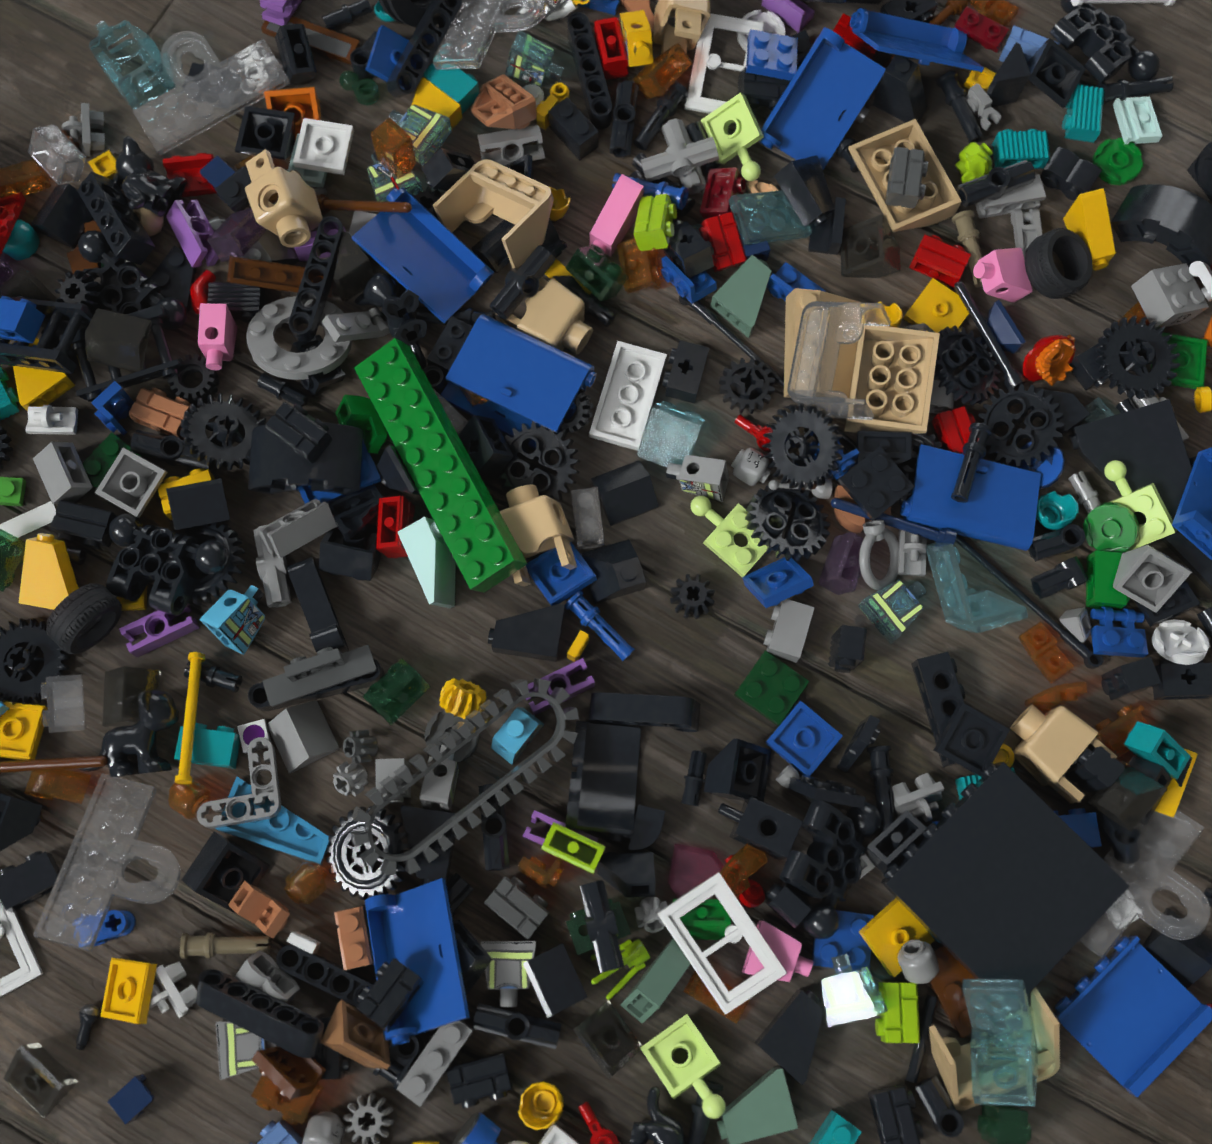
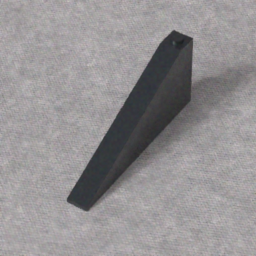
[1069,399,1212,592]

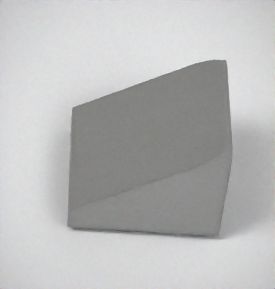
[1059,607,1092,642]

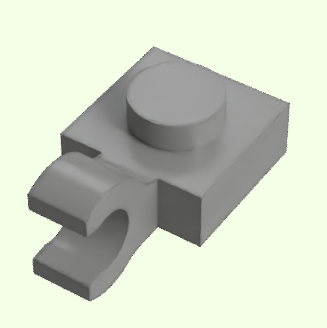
[965,83,1001,131]

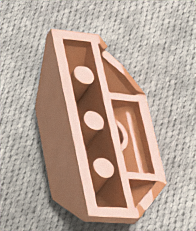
[471,74,537,129]

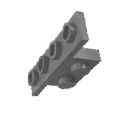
[263,645,377,707]

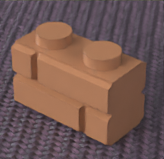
[129,388,191,440]
[334,906,374,970]

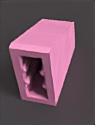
[590,174,644,257]

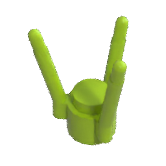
[590,939,650,1000]

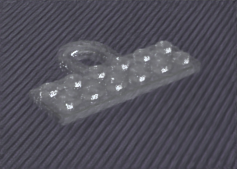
[433,0,548,70]
[133,31,290,156]
[33,773,181,952]
[1079,810,1210,958]

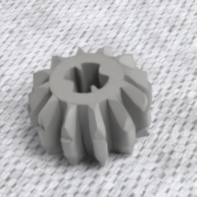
[343,1093,394,1144]

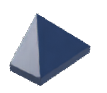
[980,300,1026,354]

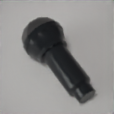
[76,1004,100,1050]

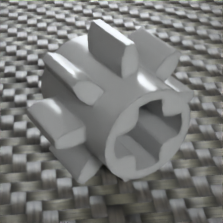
[333,761,368,796]
[635,897,668,933]

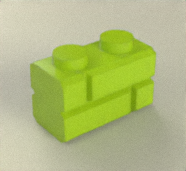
[633,194,677,251]
[541,822,605,874]
[874,982,920,1043]

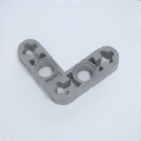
[197,737,281,829]

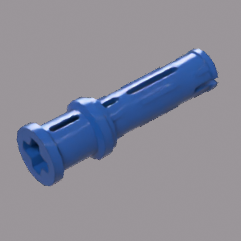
[612,173,688,210]
[565,590,635,661]

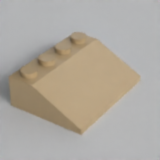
[848,119,962,232]
[784,288,861,402]
[845,323,940,434]

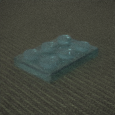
[728,190,812,245]

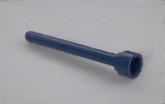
[831,498,957,551]

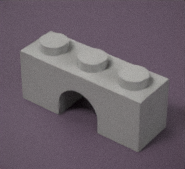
[397,1020,474,1107]

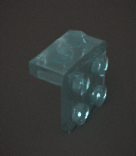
[637,401,705,467]

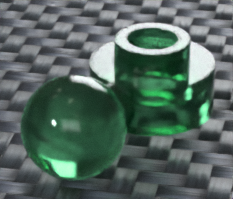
[339,71,380,105]

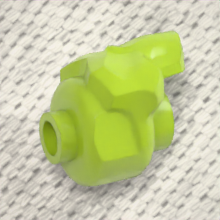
[955,142,993,184]

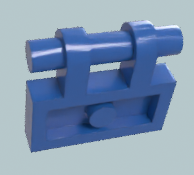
[1090,607,1148,658]

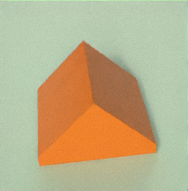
[264,87,322,140]

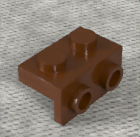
[252,1045,325,1099]

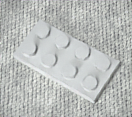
[589,341,667,451]

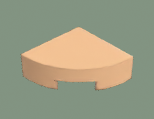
[746,180,780,206]

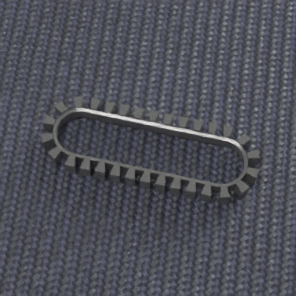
[350,678,579,876]

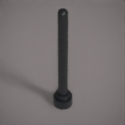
[954,281,1027,391]

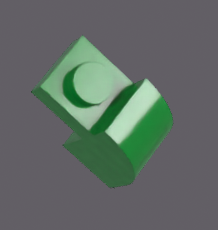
[336,395,387,453]

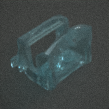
[89,20,175,110]

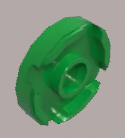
[1092,138,1143,185]
[1083,502,1139,553]

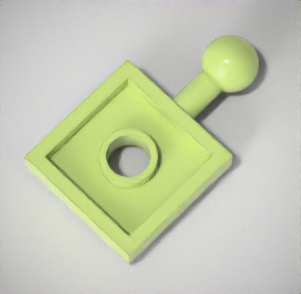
[701,92,764,181]
[1104,460,1177,552]
[690,495,767,577]
[640,1014,726,1119]

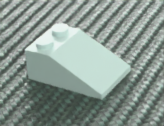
[397,517,456,608]

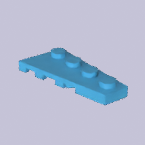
[215,776,331,865]

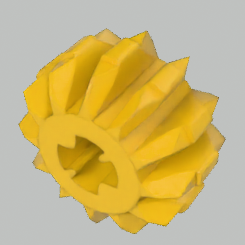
[439,678,487,719]

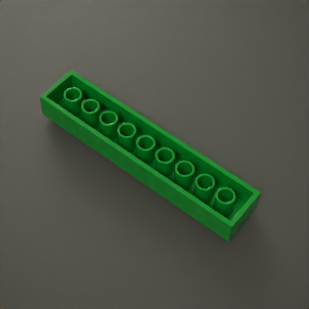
[354,338,527,593]

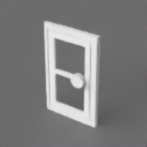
[685,13,765,114]
[657,872,787,1014]
[0,900,43,997]

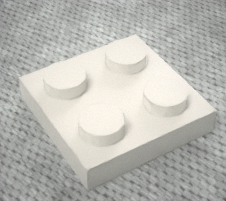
[293,118,354,175]

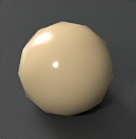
[133,208,164,237]

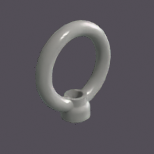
[859,520,899,590]

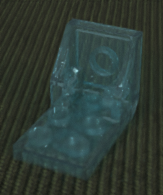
[927,543,1029,633]
[962,979,1038,1106]

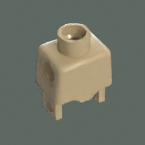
[653,0,710,69]
[245,149,323,248]
[496,278,593,355]
[499,485,577,587]
[1010,705,1118,804]

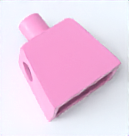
[973,248,1033,303]
[198,303,238,370]
[741,920,813,982]

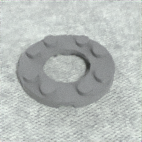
[246,296,352,380]

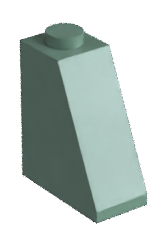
[710,255,772,338]
[621,938,691,1023]
[717,1066,798,1144]

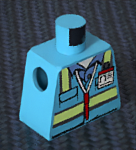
[200,585,265,655]
[491,707,544,765]

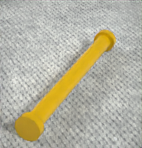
[175,652,205,785]

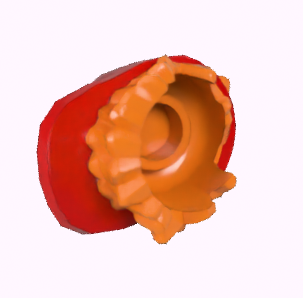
[1023,334,1075,386]

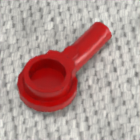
[735,414,773,452]
[725,854,765,908]
[578,1101,619,1144]

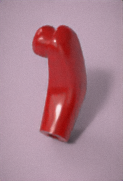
[190,270,216,314]

